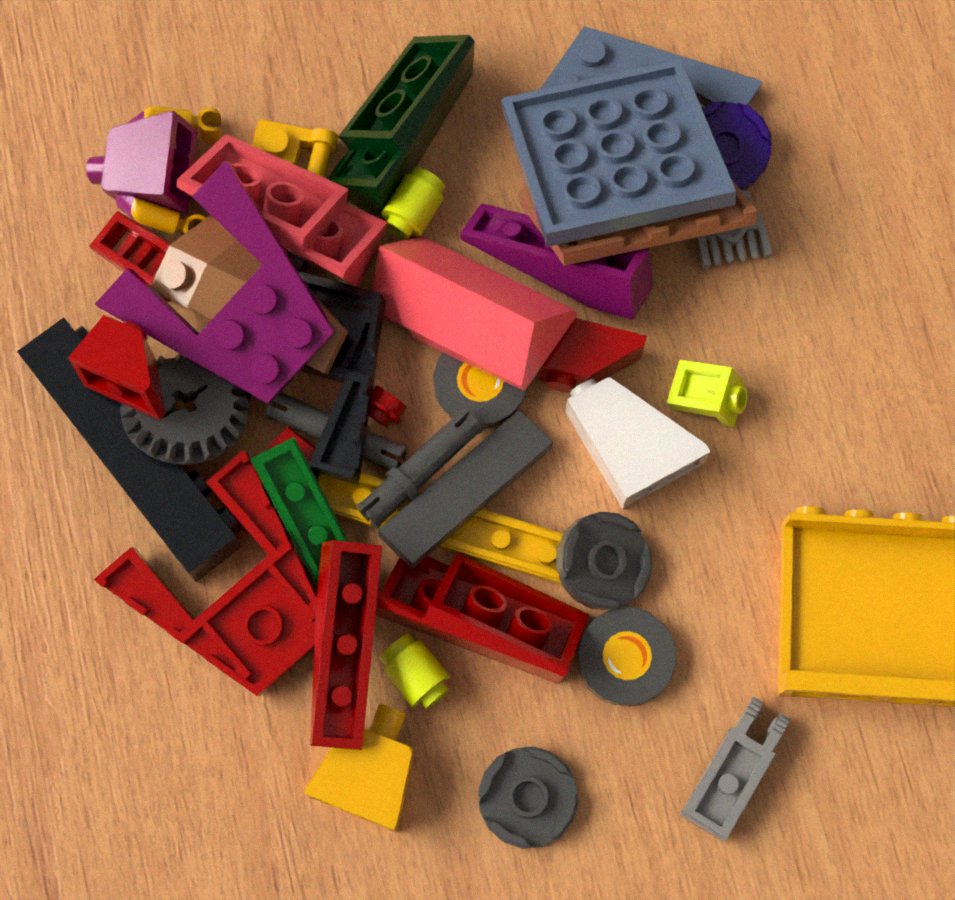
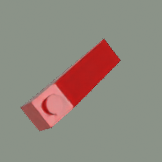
[310,540,382,750]

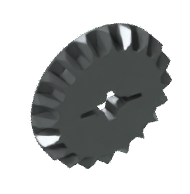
[120,353,248,465]

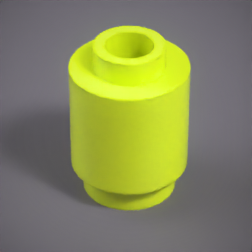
[381,167,445,240]
[379,633,451,709]

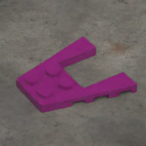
[95,161,337,403]

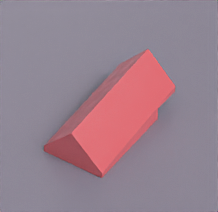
[176,134,388,287]
[372,236,577,391]

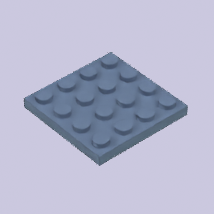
[501,59,736,247]

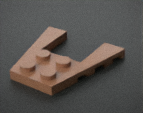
[519,180,757,266]

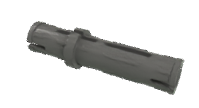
[265,391,408,470]
[356,408,483,529]

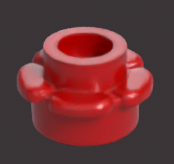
[369,385,407,428]

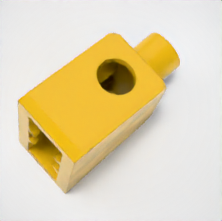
[304,703,415,832]

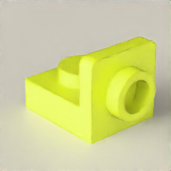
[666,360,748,428]

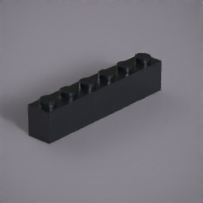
[17,317,243,582]

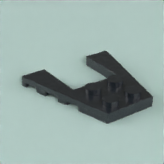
[244,271,386,485]

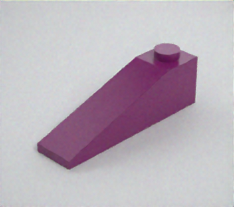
[460,203,653,320]

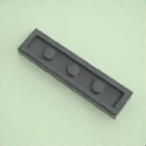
[378,410,553,570]

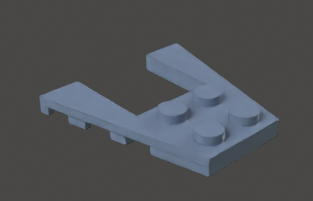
[540,26,762,106]

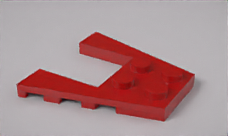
[94,450,317,696]

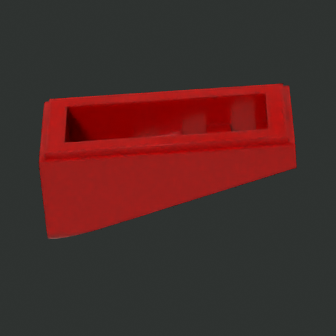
[89,211,171,302]

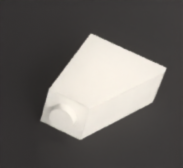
[565,377,710,509]

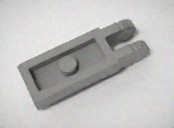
[679,697,790,842]

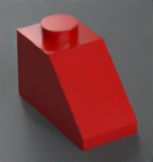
[68,315,166,420]
[538,318,647,393]

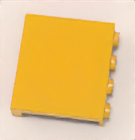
[778,506,955,707]

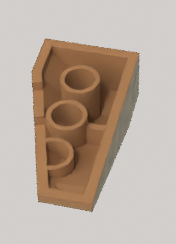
[151,215,348,374]

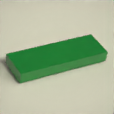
[250,437,349,586]

